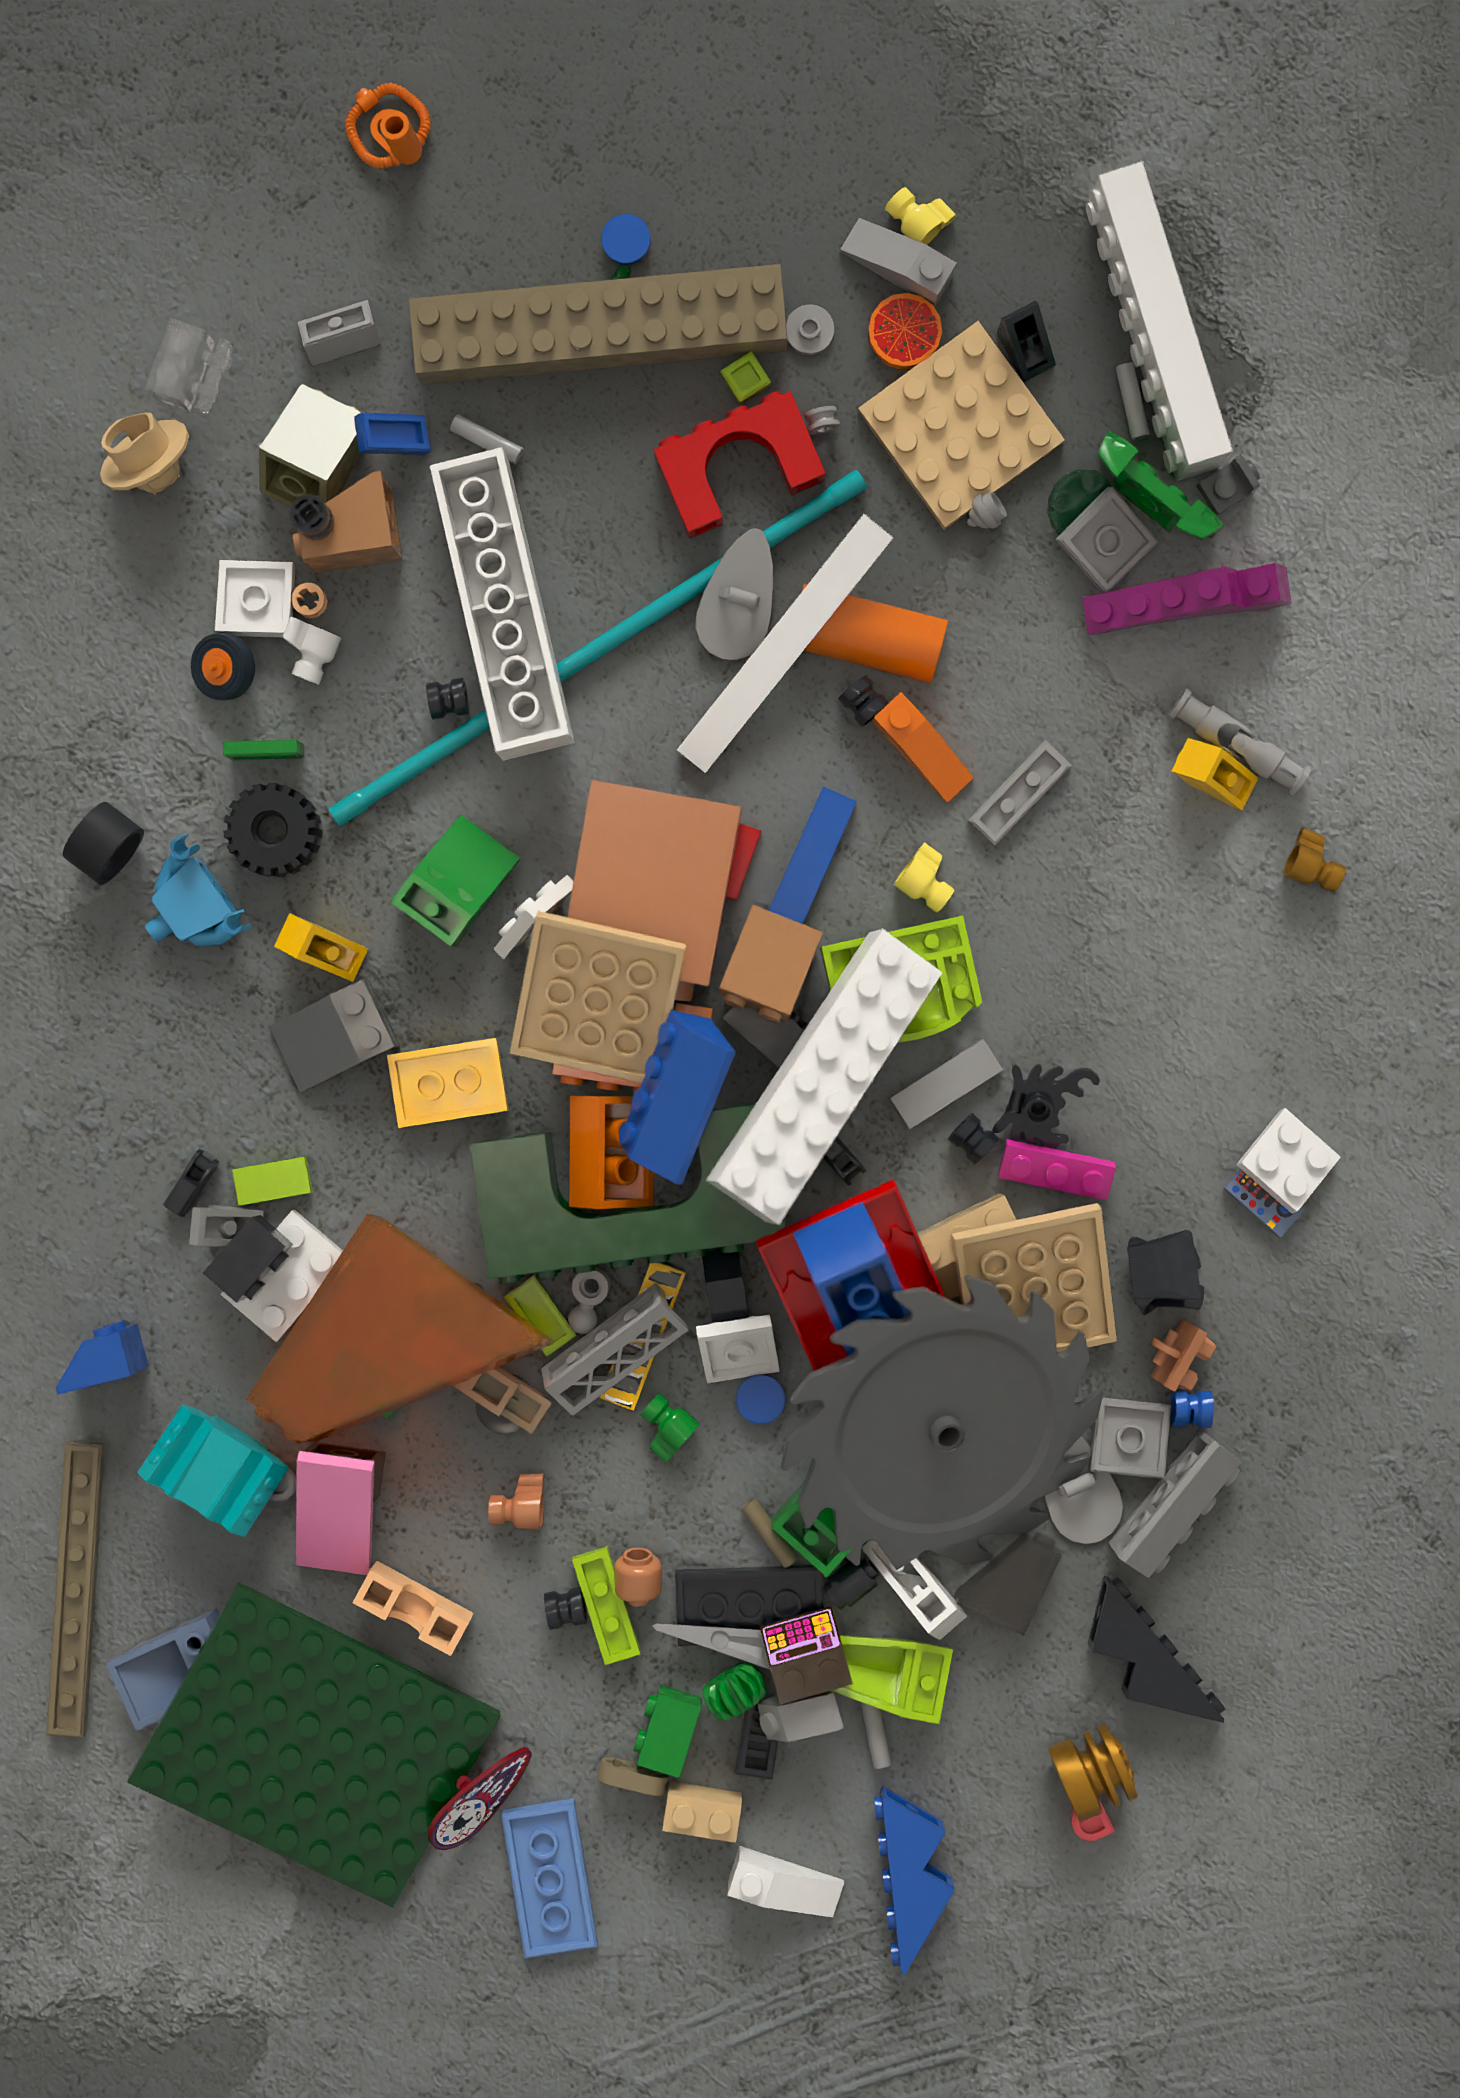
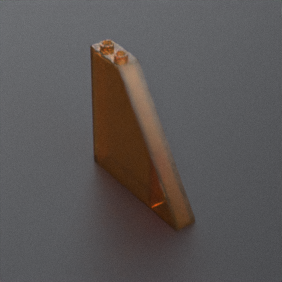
[246,1213,552,1444]

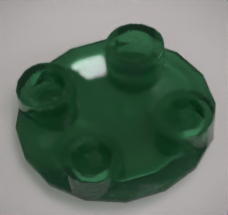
[1047,470,1113,535]

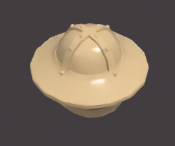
[100,412,189,495]

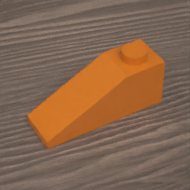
[872,692,974,803]

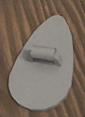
[695,528,773,660]
[1044,1436,1123,1544]

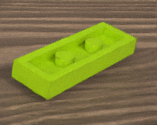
[572,1546,641,1665]

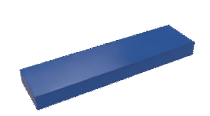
[768,786,857,924]

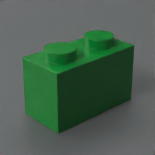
[633,1685,702,1778]

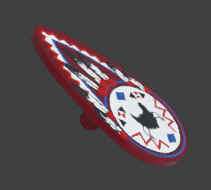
[428,1747,532,1850]

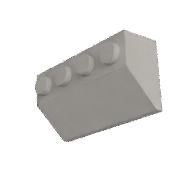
[1109,1428,1242,1578]

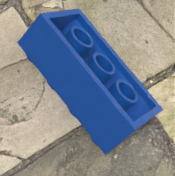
[619,1010,735,1185]

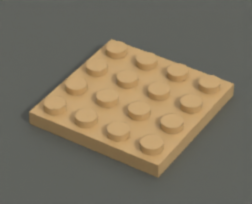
[858,321,1065,530]
[510,911,687,1083]
[952,1203,1117,1352]

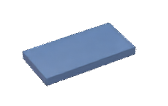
[501,1798,598,1959]

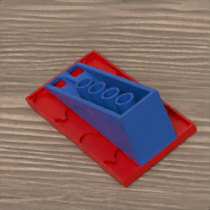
[755,1179,946,1372]

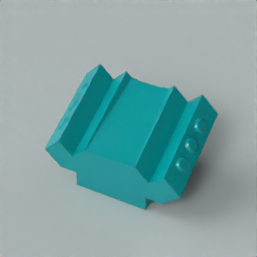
[137,1404,289,1537]

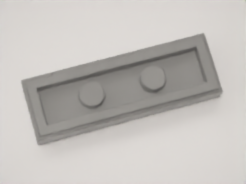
[968,740,1072,846]
[890,1039,1003,1129]

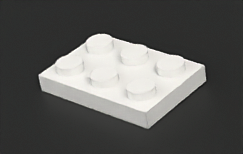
[221,1210,350,1342]

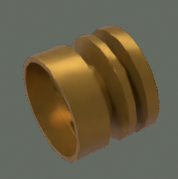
[1047,1723,1138,1823]

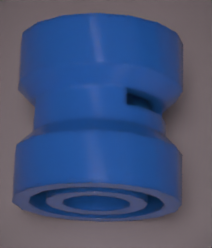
[1170,1390,1214,1428]

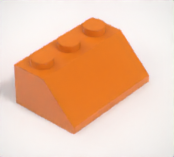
[569,1095,654,1209]

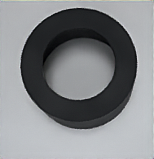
[62,802,144,885]

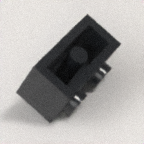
[203,1215,293,1303]

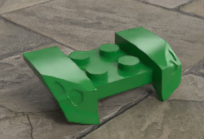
[1098,430,1224,540]

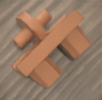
[1150,1319,1216,1392]

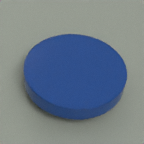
[601,214,651,265]
[736,1374,785,1424]

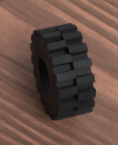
[223,782,322,878]

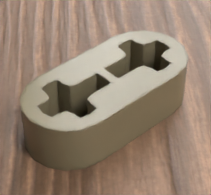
[597,1757,669,1796]

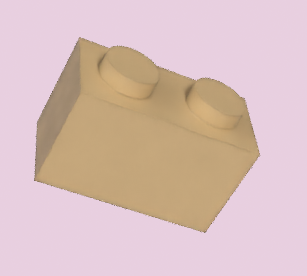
[662,1781,742,1843]

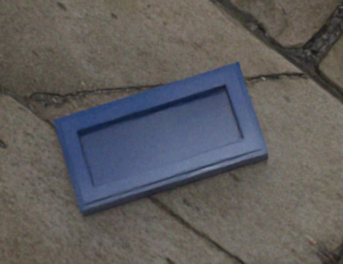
[354,413,431,455]

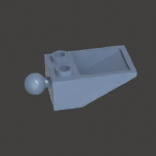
[105,1608,220,1731]

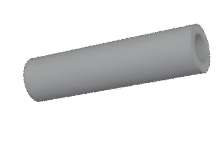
[1116,362,1150,441]
[450,414,524,465]
[861,1702,891,1769]

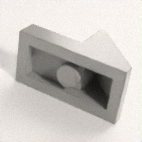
[189,1205,264,1246]

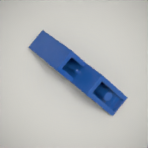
[874,1786,955,1975]

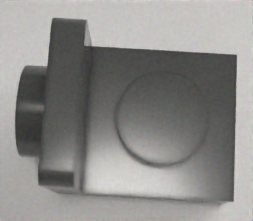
[1197,454,1260,516]

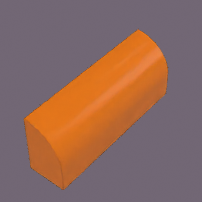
[802,583,948,683]

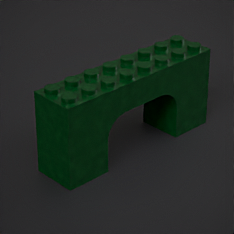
[470,1103,786,1284]

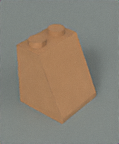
[293,471,403,573]
[718,905,823,1023]

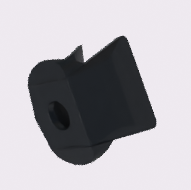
[1127,1230,1204,1315]

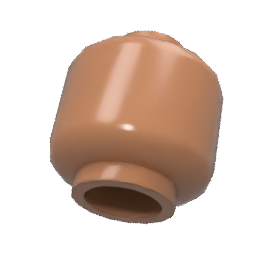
[614,1548,662,1607]

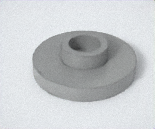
[786,304,834,356]

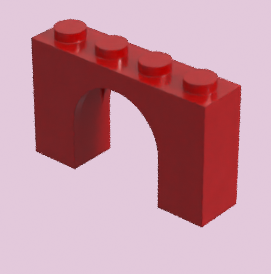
[654,391,826,539]

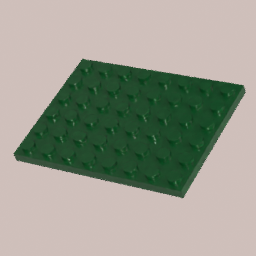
[127,1582,501,1907]

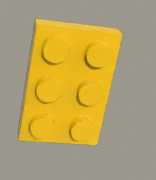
[387,1038,509,1128]

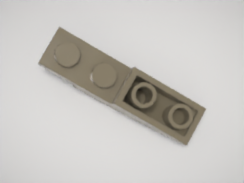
[410,1320,553,1434]

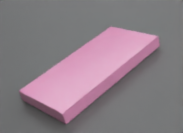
[296,1451,374,1575]

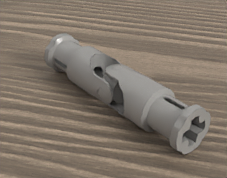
[1168,688,1311,796]

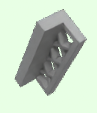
[541,1283,688,1416]

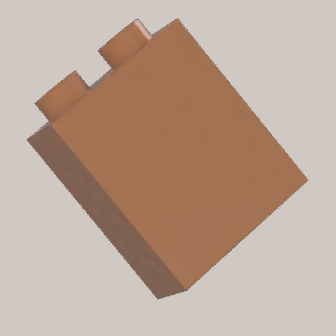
[568,780,743,1001]

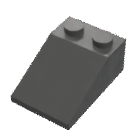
[269,979,401,1093]

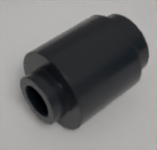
[823,1557,880,1610]

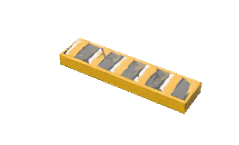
[599,1262,686,1411]

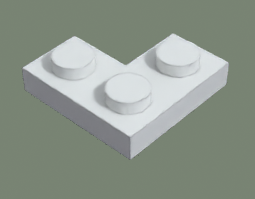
[494,875,574,959]

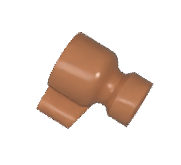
[488,1473,544,1529]

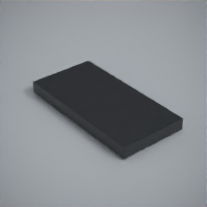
[675,1565,824,1646]

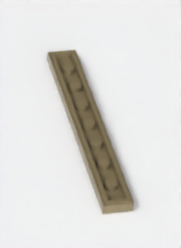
[46,1441,105,1738]

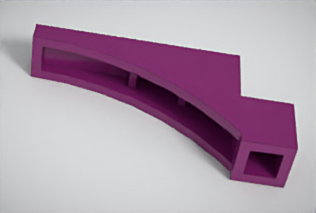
[1083,563,1292,635]

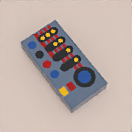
[1223,1169,1305,1237]

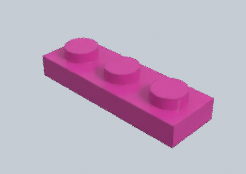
[998,1139,1116,1201]

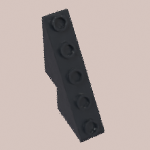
[1087,1576,1226,1723]

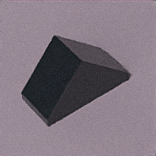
[997,301,1056,382]

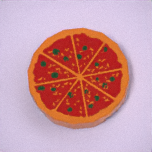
[868,293,942,370]

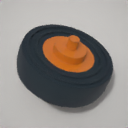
[191,633,255,700]

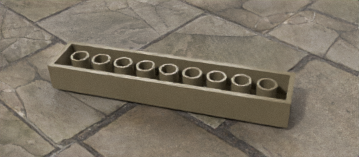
[409,264,787,385]

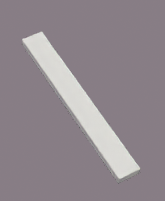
[677,514,893,773]

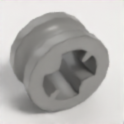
[804,406,840,435]

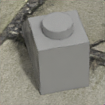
[757,1691,844,1742]

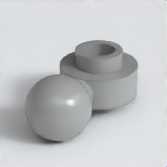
[568,1267,611,1334]

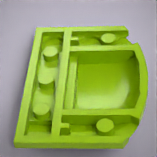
[820,916,983,1043]

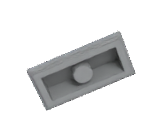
[298,300,381,365]

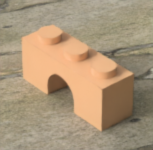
[353,1561,473,1656]

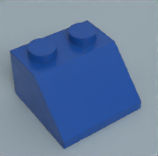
[56,1320,149,1395]

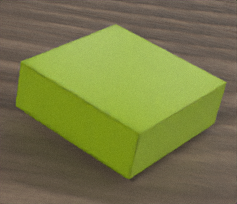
[720,351,771,405]

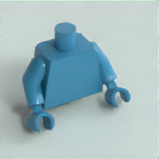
[145,833,252,946]

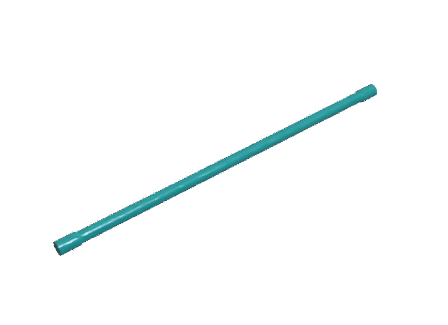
[328,469,867,827]

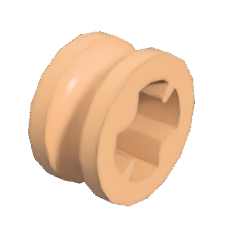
[292,582,328,619]

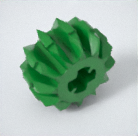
[702,1662,766,1720]

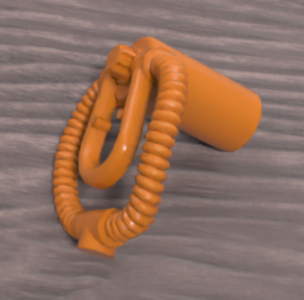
[345,82,431,169]

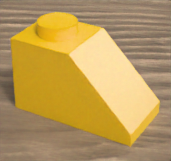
[1171,738,1259,811]
[274,913,368,982]

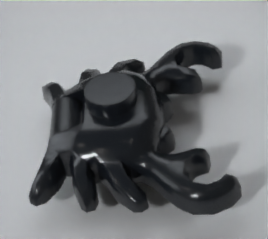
[992,1064,1100,1153]

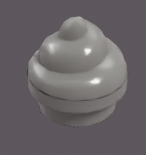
[967,491,1007,529]

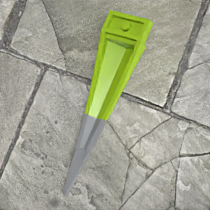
[652,1623,953,1724]

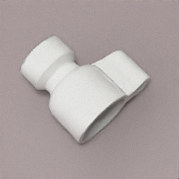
[282,617,341,685]

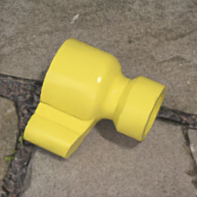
[885,187,956,245]
[894,842,955,913]

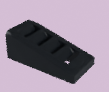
[734,1700,778,1780]

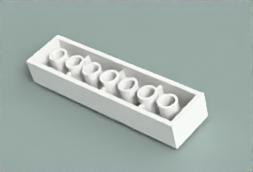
[1086,162,1232,482]
[430,447,575,761]
[706,929,942,1224]

